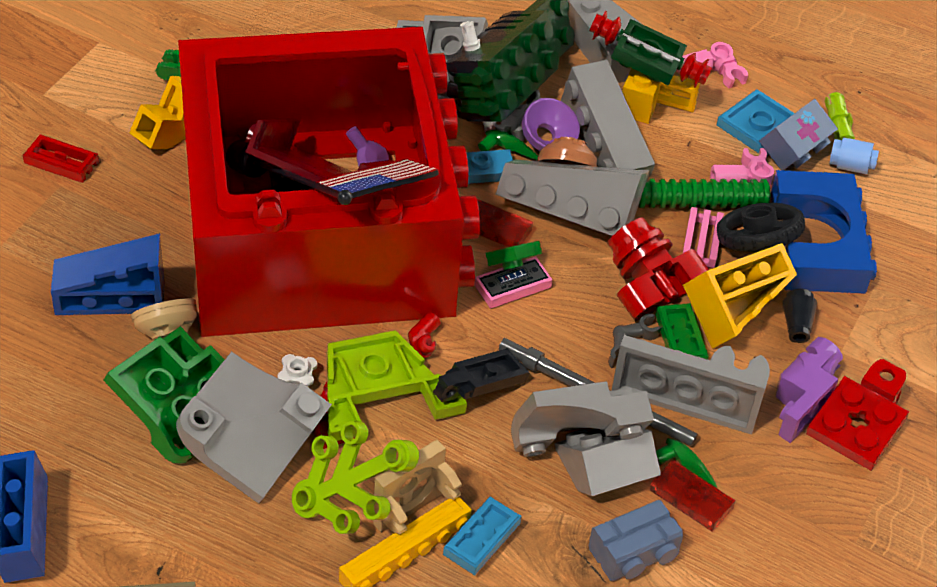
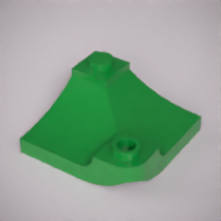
[103,326,225,464]

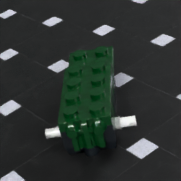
[446,0,575,132]

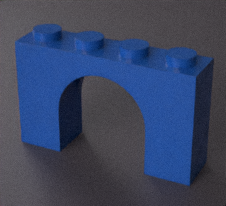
[770,170,877,294]

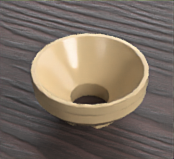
[131,298,198,341]

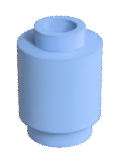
[829,137,879,175]

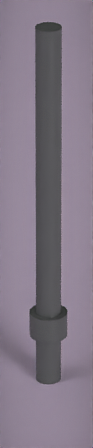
[498,338,698,447]

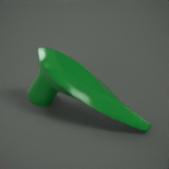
[478,130,538,160]
[656,438,717,490]

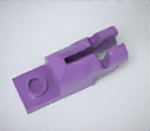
[776,337,843,443]

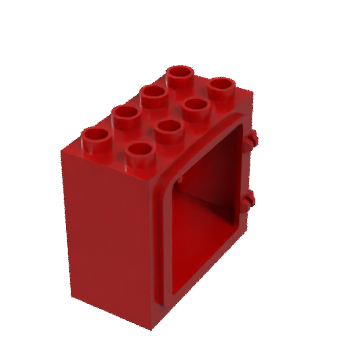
[178,27,480,337]

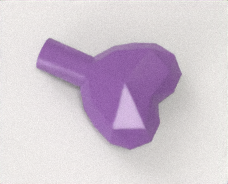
[346,126,389,167]

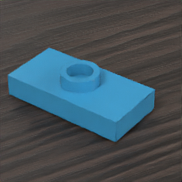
[466,149,513,184]
[443,496,521,575]

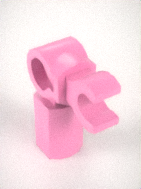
[676,42,748,88]
[710,148,774,188]

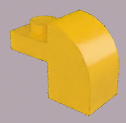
[129,76,186,149]

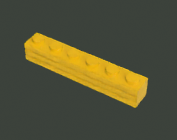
[339,497,472,587]

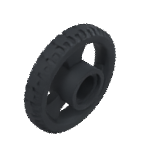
[717,203,805,252]

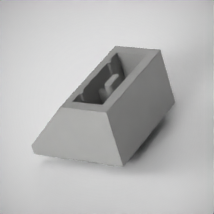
[554,429,661,496]

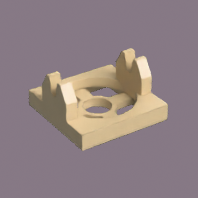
[373,440,462,535]

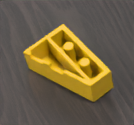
[683,243,797,349]

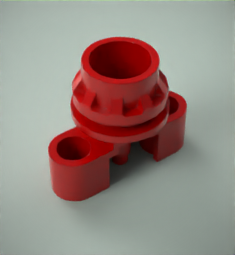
[607,217,709,321]

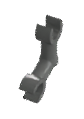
[608,314,661,368]

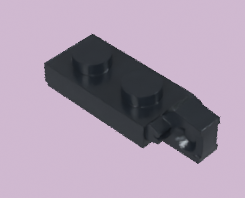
[433,348,530,402]

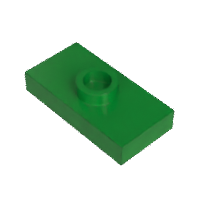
[655,303,709,360]

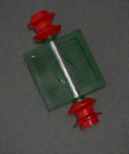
[589,11,712,88]

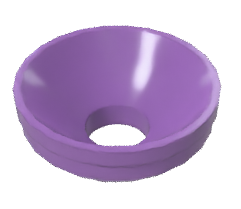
[522,98,580,151]

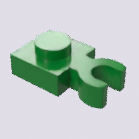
[486,240,543,270]

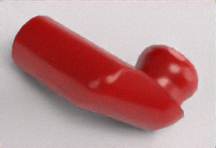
[408,312,441,358]

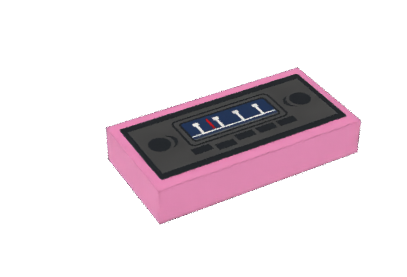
[475,256,552,309]

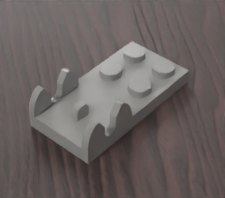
[612,335,770,435]

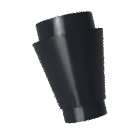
[782,289,818,343]

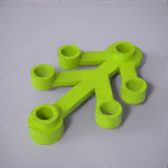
[292,421,419,534]

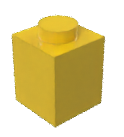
[622,68,661,124]

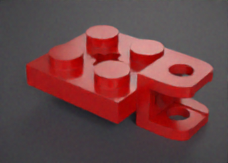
[806,359,909,471]

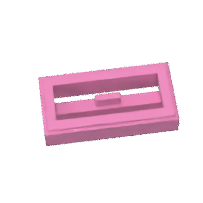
[683,207,724,268]

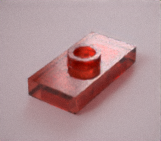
[477,199,533,247]
[650,460,736,532]

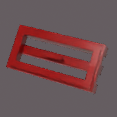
[23,134,99,183]

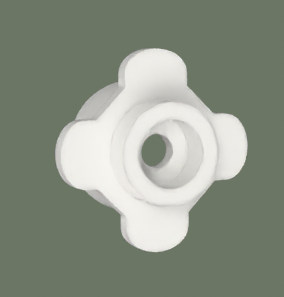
[278,354,317,387]

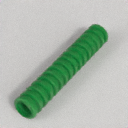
[638,179,770,208]

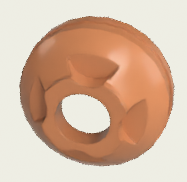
[537,137,597,167]

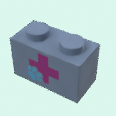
[759,99,838,170]

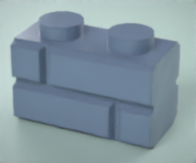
[588,500,683,581]

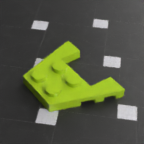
[326,330,467,441]

